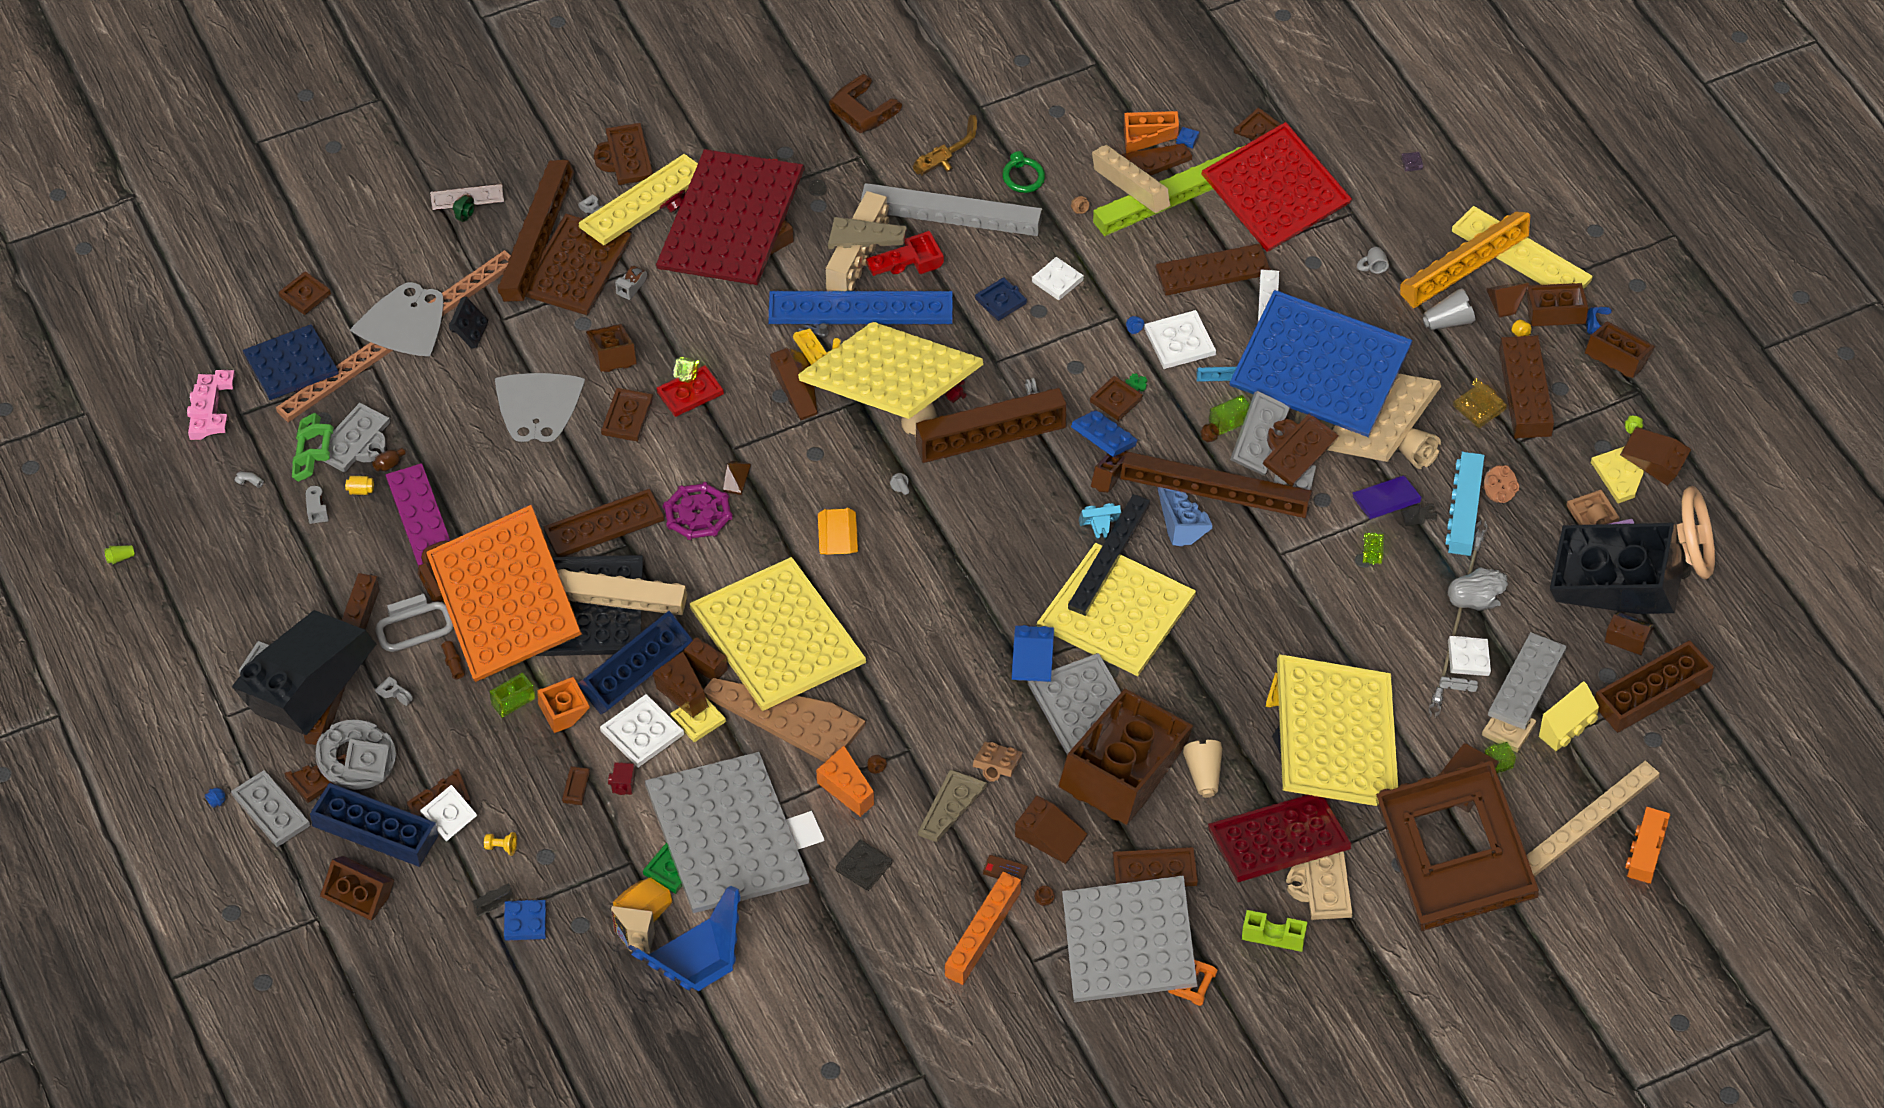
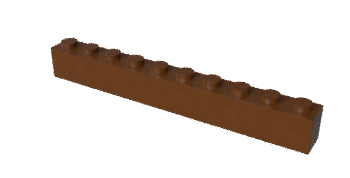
[498,160,574,302]
[1120,452,1312,518]
[304,573,380,745]

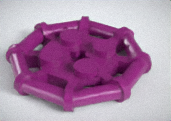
[663,482,733,540]

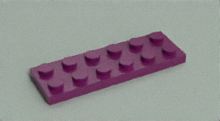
[386,463,450,567]

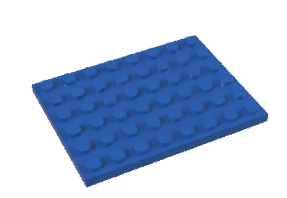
[1229,290,1412,437]

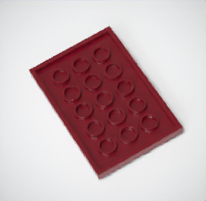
[1208,795,1351,883]

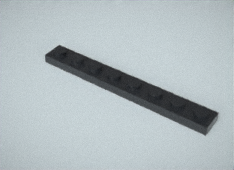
[1068,494,1150,616]

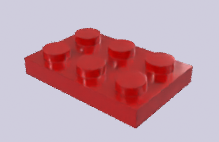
[657,365,724,417]

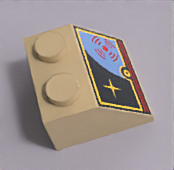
[611,906,655,954]

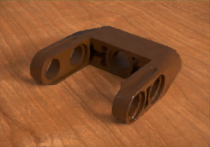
[829,74,902,133]

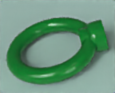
[1002,151,1045,193]

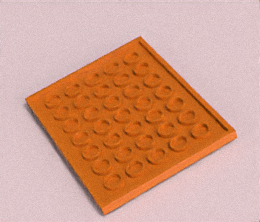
[426,505,582,682]

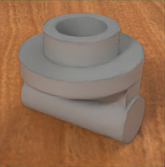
[890,473,910,495]

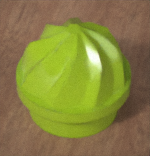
[1625,416,1643,434]

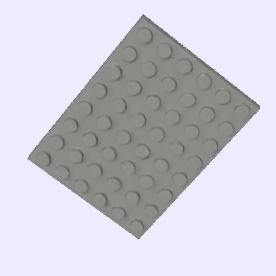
[645,752,809,913]

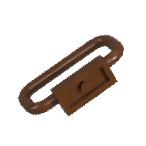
[418,541,449,603]

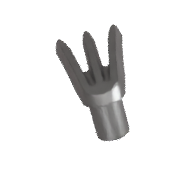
[798,323,828,337]

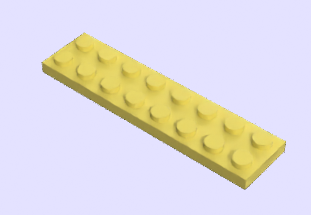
[579,154,698,245]
[1452,206,1593,289]

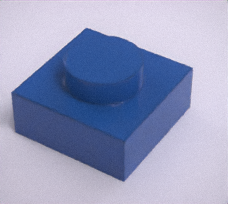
[1176,127,1199,149]

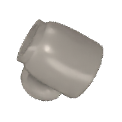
[1357,247,1389,274]

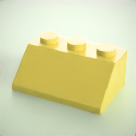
[1539,681,1599,751]

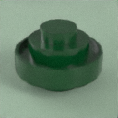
[453,195,475,222]

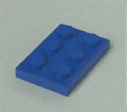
[1071,410,1138,457]

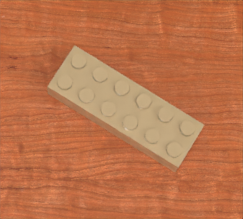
[826,191,889,291]

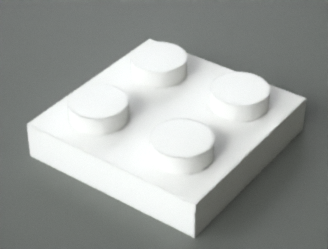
[1032,257,1083,300]
[1448,636,1491,676]
[420,785,477,842]

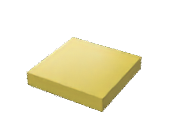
[670,698,726,742]

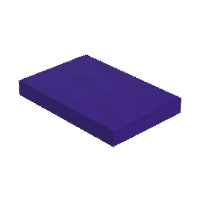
[1353,475,1421,519]

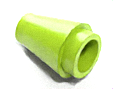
[104,545,134,564]

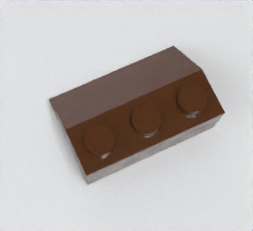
[1527,283,1588,327]
[1585,321,1655,378]
[320,856,394,921]

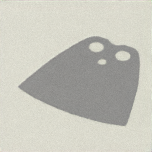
[350,282,443,356]
[495,373,585,442]

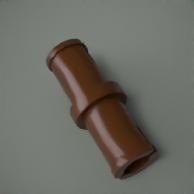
[441,641,465,680]

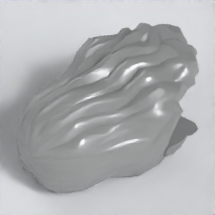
[1448,567,1508,611]

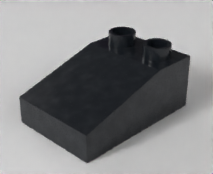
[1550,523,1685,614]
[232,610,377,736]

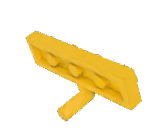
[793,328,841,365]

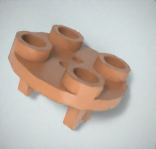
[1482,465,1519,503]

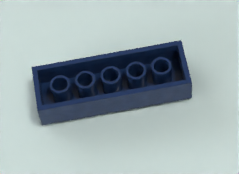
[577,611,693,715]
[310,783,438,867]

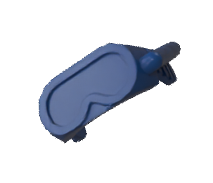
[1586,307,1612,335]

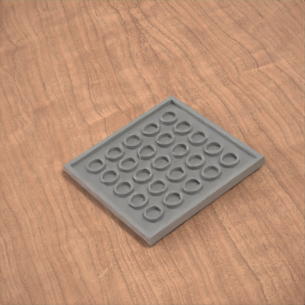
[1062,876,1198,1002]

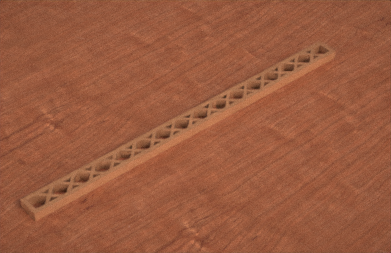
[276,250,511,422]

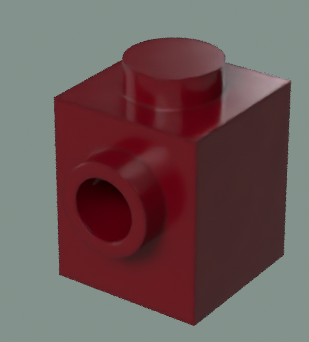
[608,762,635,795]

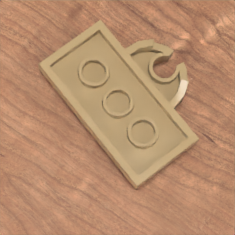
[1286,851,1352,920]

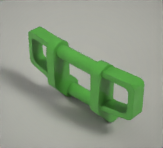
[292,413,334,482]

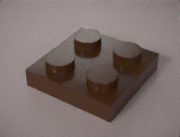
[279,271,331,315]
[1090,376,1143,421]

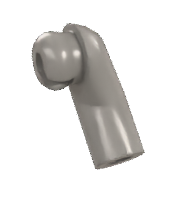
[234,471,264,488]

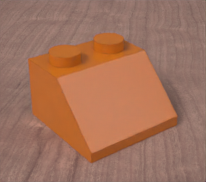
[537,677,590,733]

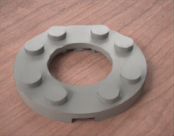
[315,720,396,790]

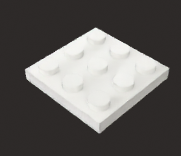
[1144,310,1216,369]
[600,694,684,768]

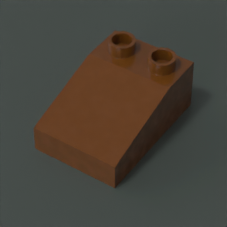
[1058,688,1193,825]

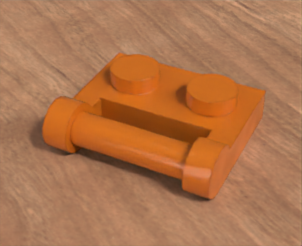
[1168,960,1217,1006]

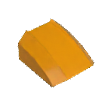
[818,508,858,554]
[613,877,672,922]

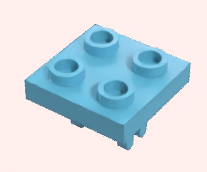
[1079,503,1121,539]

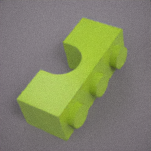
[1242,910,1307,952]

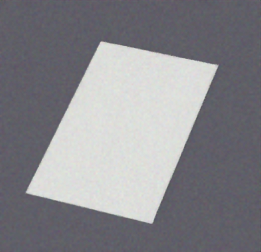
[786,811,825,850]

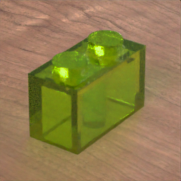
[1209,395,1250,435]
[489,672,535,717]

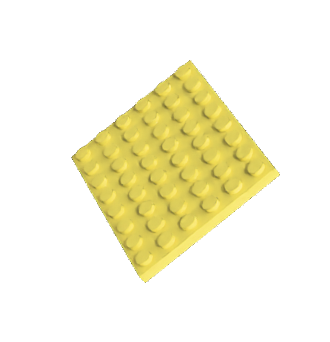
[798,322,983,419]
[690,557,866,711]
[1277,654,1398,806]

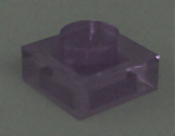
[1401,152,1423,172]

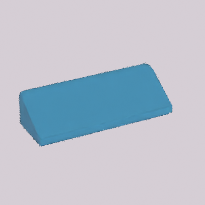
[1196,367,1237,382]

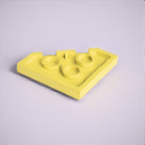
[1591,447,1645,504]

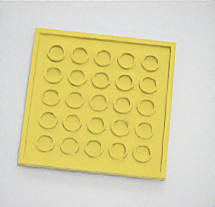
[1037,543,1196,676]

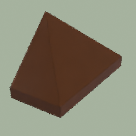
[723,461,751,495]

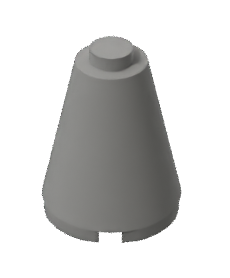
[1422,288,1475,330]

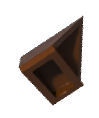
[1487,283,1529,318]

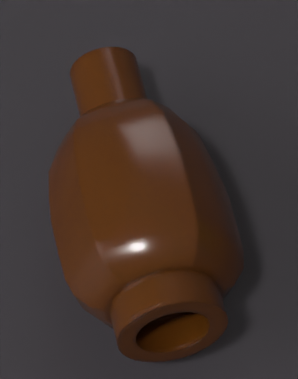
[372,448,406,472]

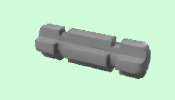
[1439,676,1478,692]

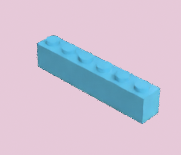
[1445,452,1485,556]

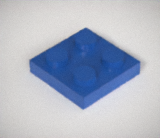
[504,900,546,941]

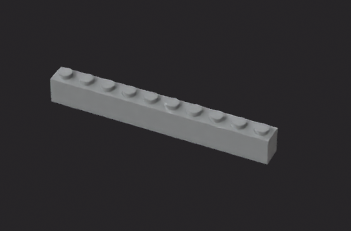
[861,183,1042,236]

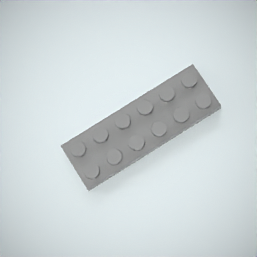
[1488,632,1567,730]

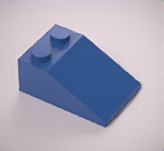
[1012,625,1054,682]

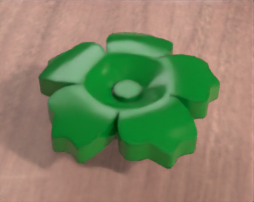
[1125,373,1147,392]

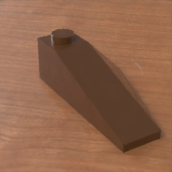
[770,348,817,421]

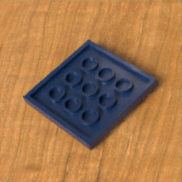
[243,324,339,400]

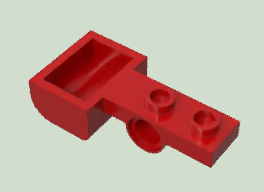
[866,231,944,276]

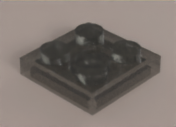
[836,839,892,891]

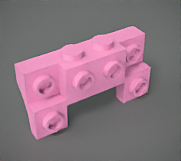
[187,370,235,440]

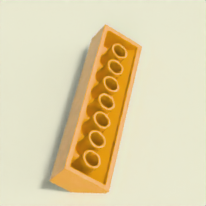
[1400,212,1530,309]

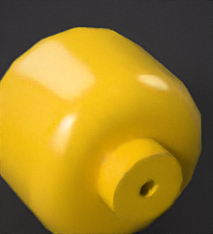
[1511,320,1532,336]

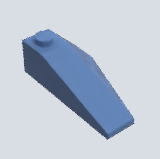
[1158,487,1212,546]

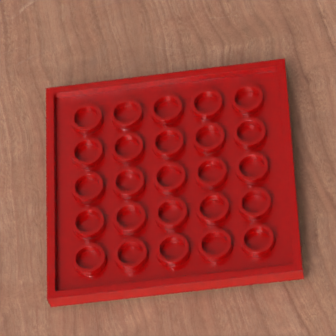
[1201,122,1352,252]

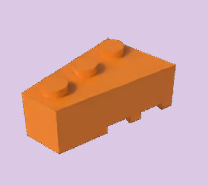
[1124,111,1179,153]
[816,746,874,817]
[1625,807,1670,884]

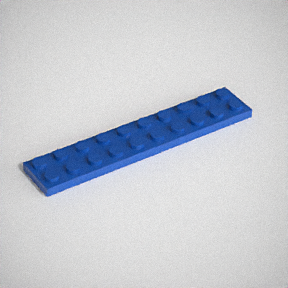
[768,291,953,324]

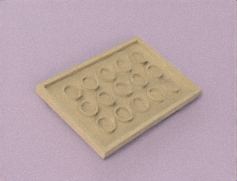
[1328,374,1441,462]

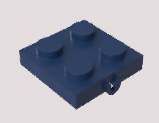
[975,277,1027,321]

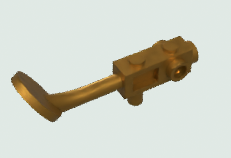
[913,115,977,176]

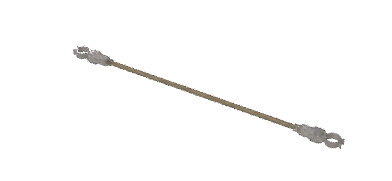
[1429,520,1487,718]

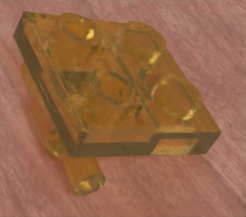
[1453,378,1507,428]

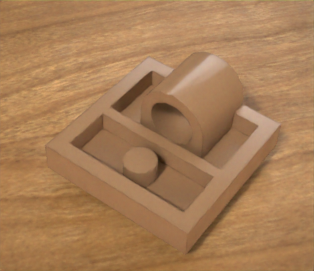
[1567,490,1619,525]
[973,742,1023,781]

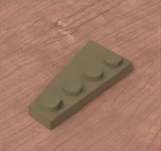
[828,217,906,249]
[918,770,987,842]

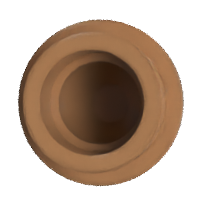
[1071,196,1089,214]

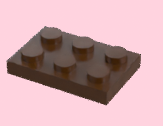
[601,388,653,442]

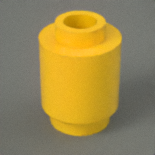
[345,476,374,495]

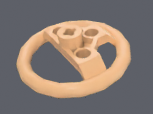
[1676,486,1715,579]

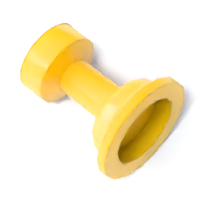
[484,832,517,856]

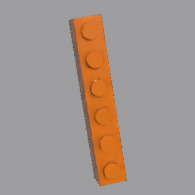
[945,872,1021,985]

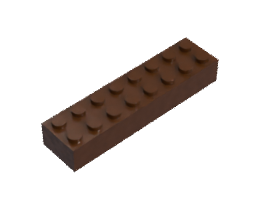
[916,388,1066,463]

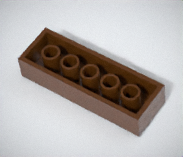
[1499,336,1554,438]
[1595,640,1714,733]

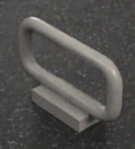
[375,594,453,652]

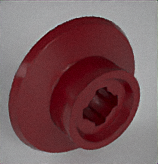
[659,189,685,213]

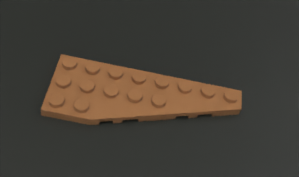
[704,678,866,762]

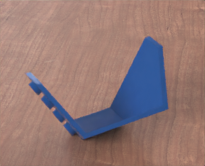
[627,886,740,991]

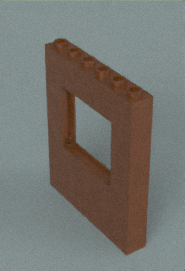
[1376,761,1539,931]

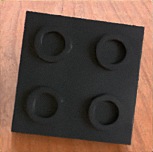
[449,296,489,349]

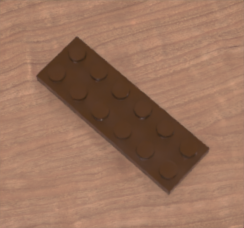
[1155,244,1270,296]
[543,489,664,557]

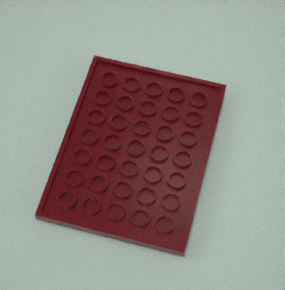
[656,149,805,285]

